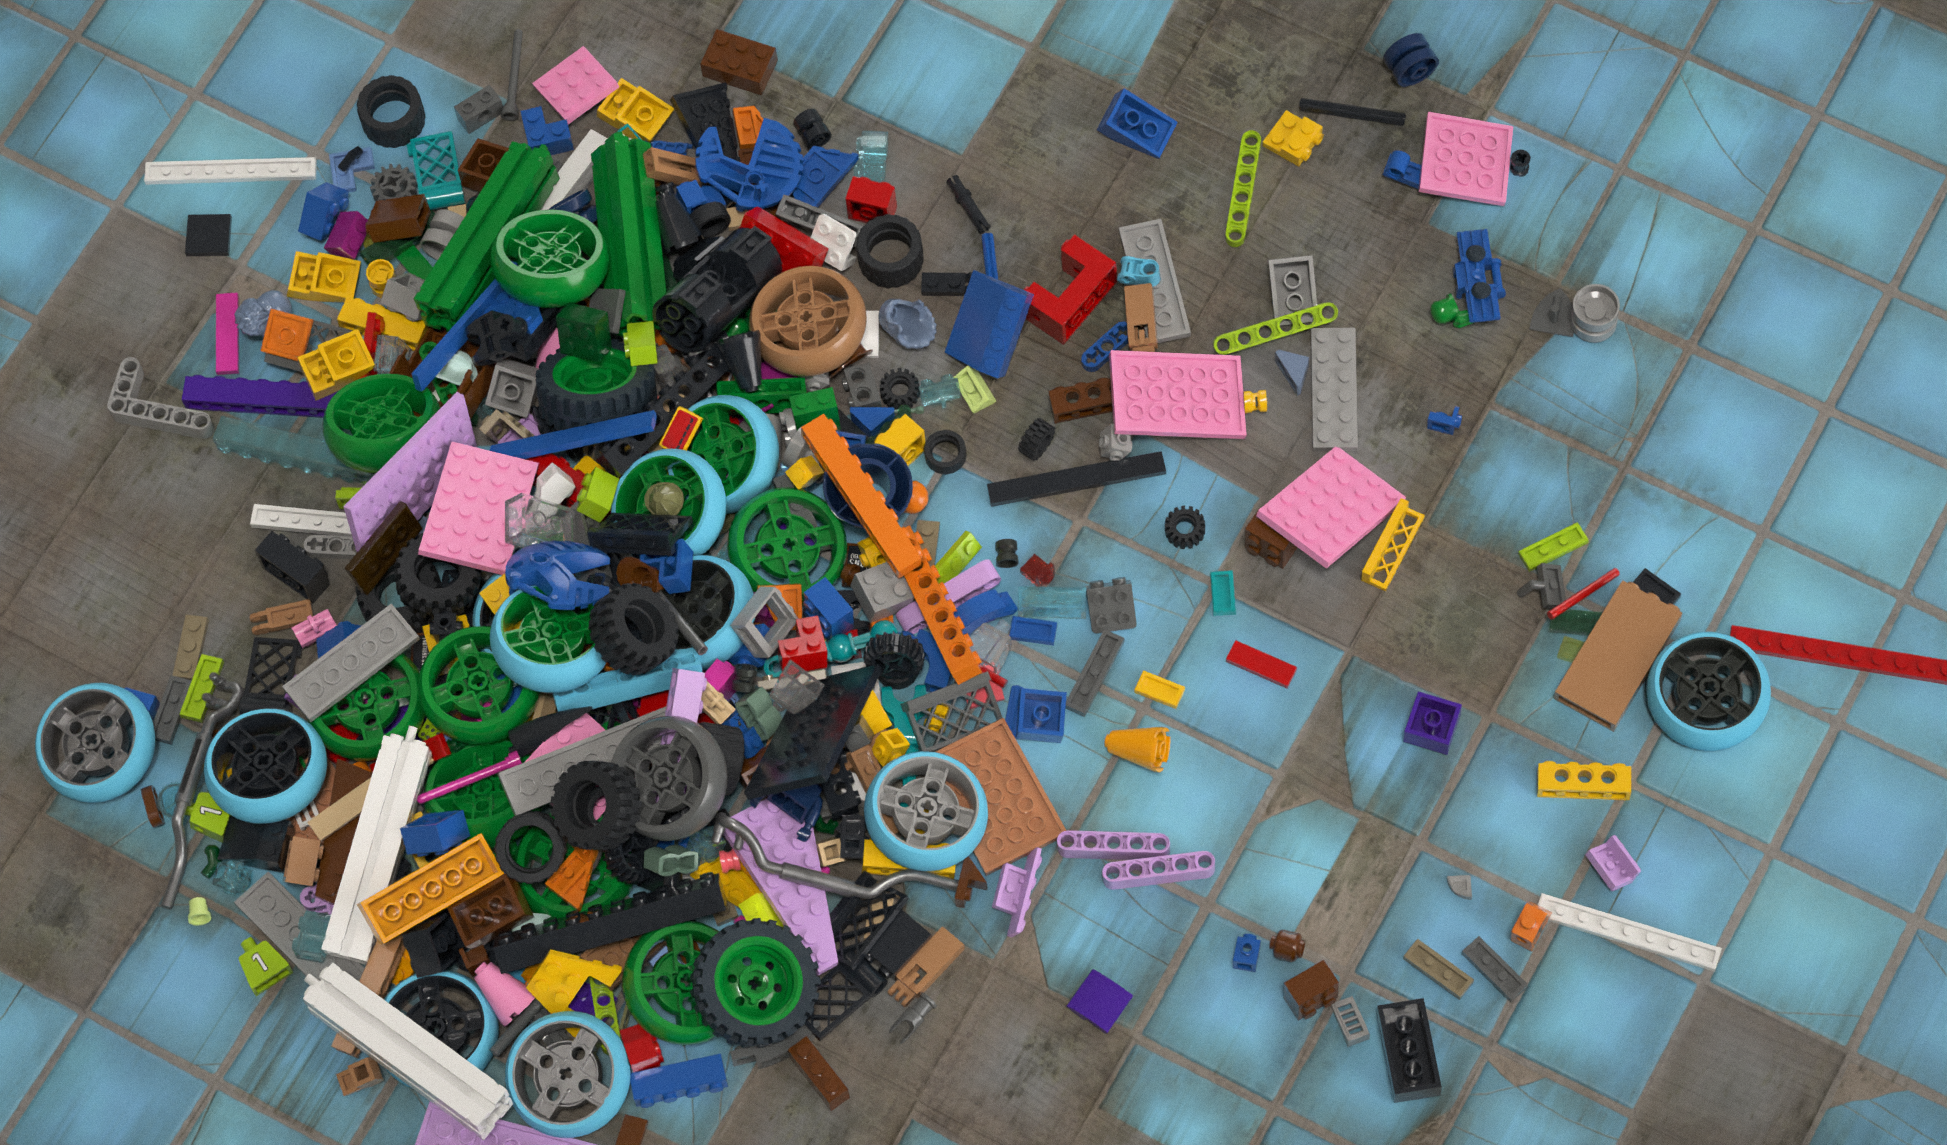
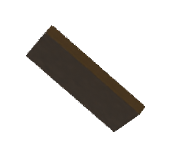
[344,501,422,595]

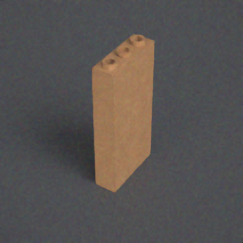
[1554,580,1682,732]

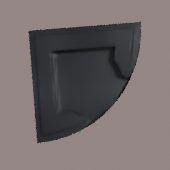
[338,146,363,171]

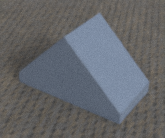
[1275,350,1309,396]

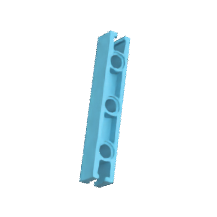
[553,650,703,712]

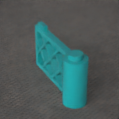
[407,131,466,210]

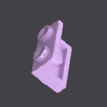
[1586,835,1641,891]

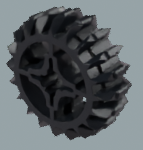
[863,631,925,681]
[601,831,657,884]

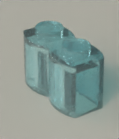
[292,910,331,963]

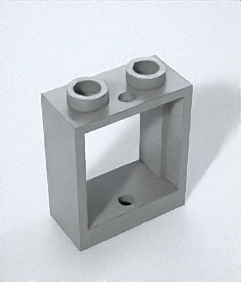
[730,586,799,658]

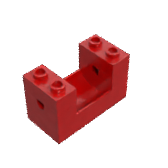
[1023,234,1117,345]

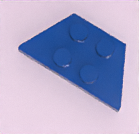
[793,146,860,208]

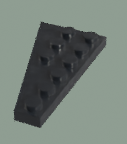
[670,82,740,208]

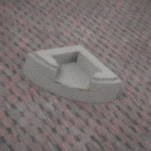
[1447,875,1472,900]

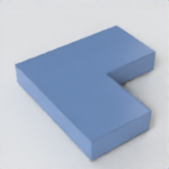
[329,147,375,192]

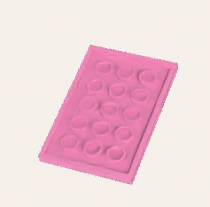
[1109,350,1246,439]
[418,442,539,575]
[1256,446,1406,569]

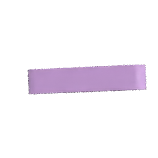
[895,560,1001,635]
[1057,831,1170,860]
[1102,851,1215,890]

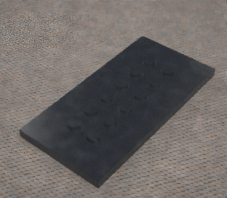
[744,664,881,800]

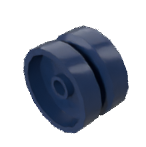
[1383,33,1439,87]
[547,188,597,222]

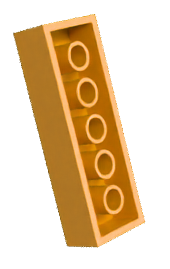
[357,833,504,945]

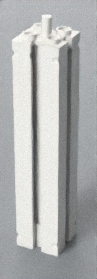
[321,726,432,965]
[303,962,513,1140]

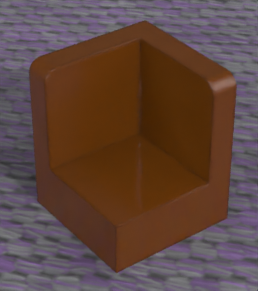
[458,944,491,977]

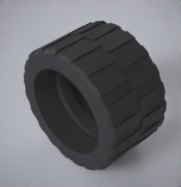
[356,75,426,148]
[856,214,924,288]
[696,722,745,795]
[494,810,567,884]

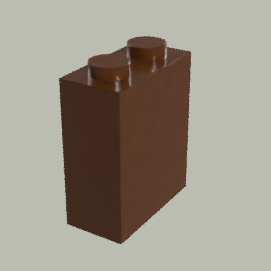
[365,194,431,243]

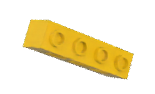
[1537,761,1631,800]

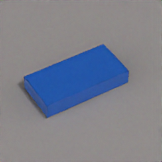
[1009,616,1057,646]

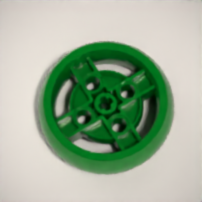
[490,210,609,308]
[322,374,440,473]
[727,487,848,605]
[418,626,540,744]
[307,653,425,761]
[424,740,543,849]
[514,813,634,919]
[622,920,744,1045]

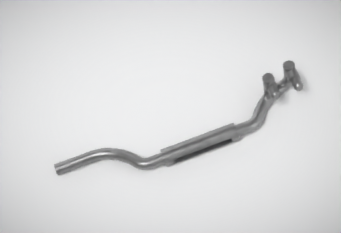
[161,672,244,910]
[711,812,959,899]

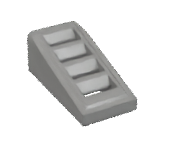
[1331,996,1370,1047]

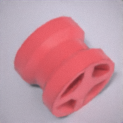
[719,848,741,873]

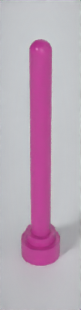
[417,750,522,804]

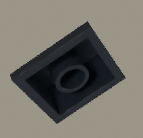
[673,236,725,281]

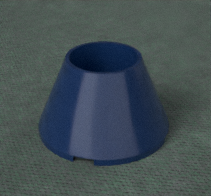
[823,443,913,529]

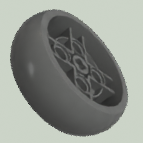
[611,716,728,841]

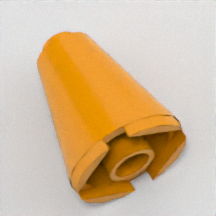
[1105,727,1171,773]

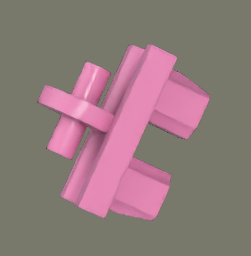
[292,609,337,648]

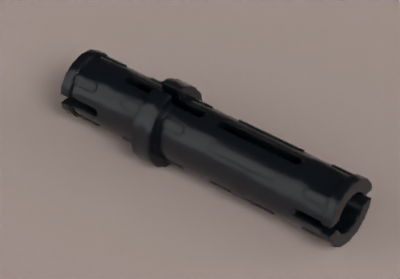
[946,175,991,234]

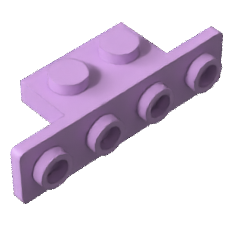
[992,847,1042,938]

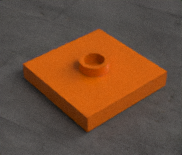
[261,309,314,361]

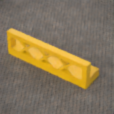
[1361,498,1425,592]

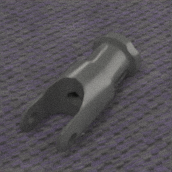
[889,992,937,1044]

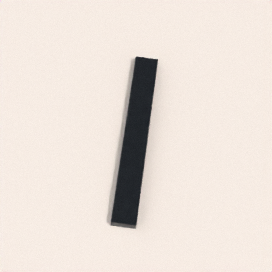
[987,451,1166,507]

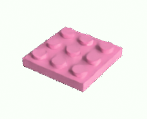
[532,46,619,124]

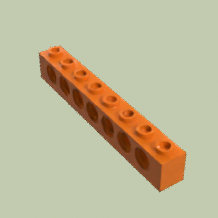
[904,525,982,685]

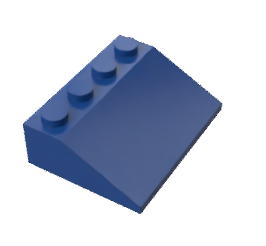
[945,270,1034,379]

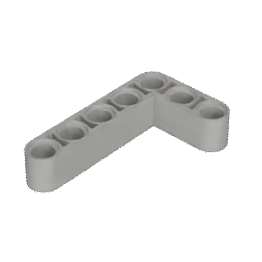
[107,357,215,439]

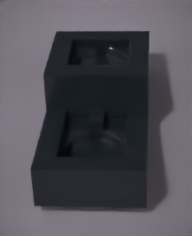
[840,815,865,859]

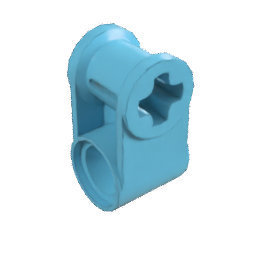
[1117,256,1160,287]

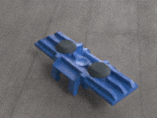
[1453,229,1506,323]

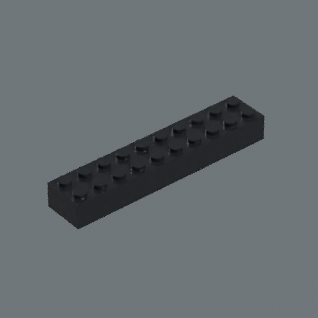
[493,872,727,974]

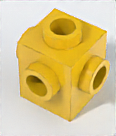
[857,537,886,569]
[872,728,910,767]

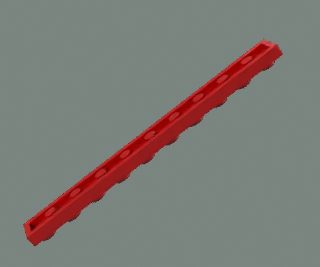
[1730,625,1947,685]

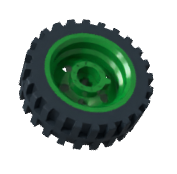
[535,339,657,431]
[690,918,821,1048]

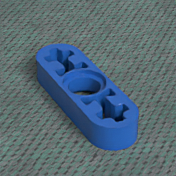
[1081,322,1129,372]

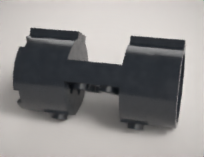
[652,226,782,354]

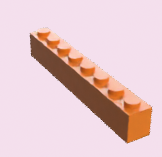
[801,414,923,579]

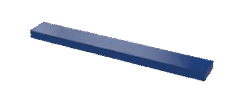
[411,261,518,392]
[490,410,657,459]

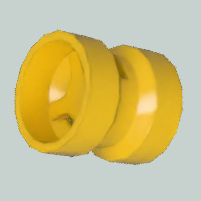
[1243,390,1267,413]
[923,704,948,733]

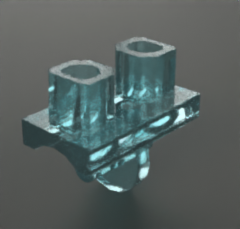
[919,374,961,409]

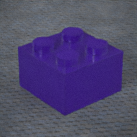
[1403,691,1462,755]

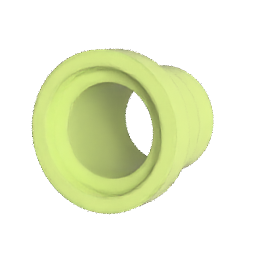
[188,897,211,926]

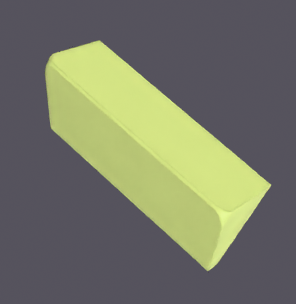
[952,365,996,413]

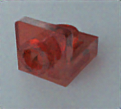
[1020,554,1055,588]

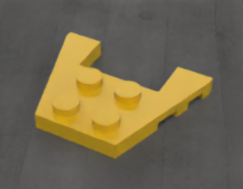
[526,949,622,1037]

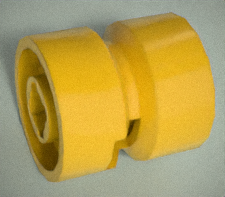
[366,259,396,298]

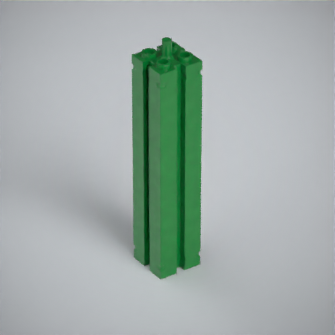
[591,131,666,337]
[413,141,560,332]

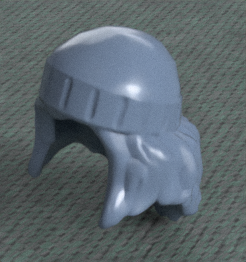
[234,290,292,337]
[878,298,937,349]

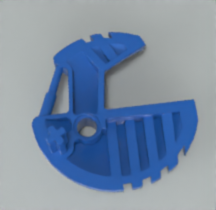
[695,118,803,212]
[505,540,610,610]

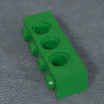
[716,377,806,415]

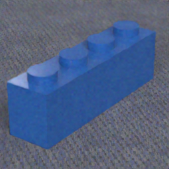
[630,1053,728,1108]

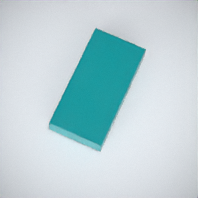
[1210,570,1236,616]

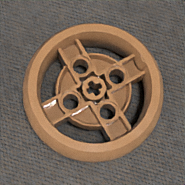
[749,266,867,376]

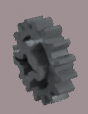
[370,164,418,201]

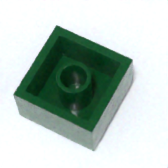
[556,303,612,362]

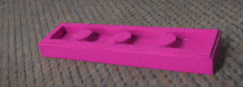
[216,292,239,375]

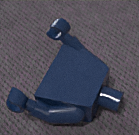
[749,783,823,842]

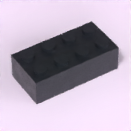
[1377,998,1442,1103]

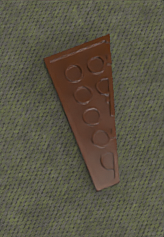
[315,758,373,905]

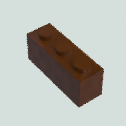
[788,1036,850,1111]

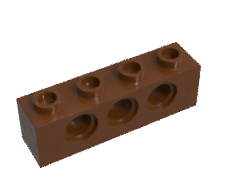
[1048,378,1113,424]

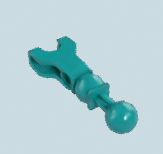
[764,620,899,678]
[881,684,927,807]

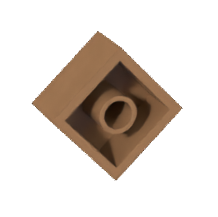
[283,836,324,886]

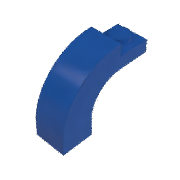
[942,589,1018,640]
[899,629,952,692]

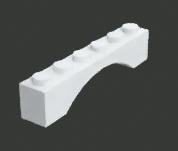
[481,463,576,581]

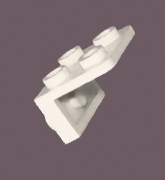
[811,214,857,271]

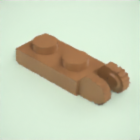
[250,599,313,635]

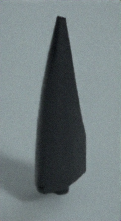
[508,706,593,757]

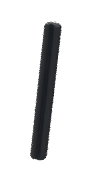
[1299,98,1406,125]

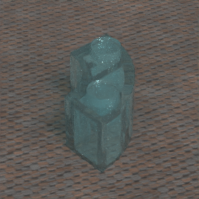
[854,131,889,183]

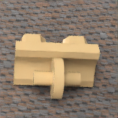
[701,681,736,724]

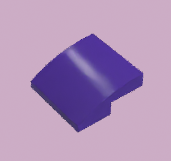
[1066,969,1133,1034]

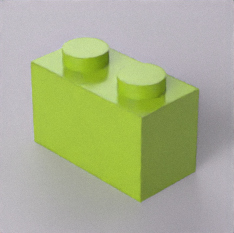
[623,321,658,366]
[576,467,619,522]

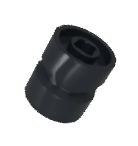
[793,109,832,149]

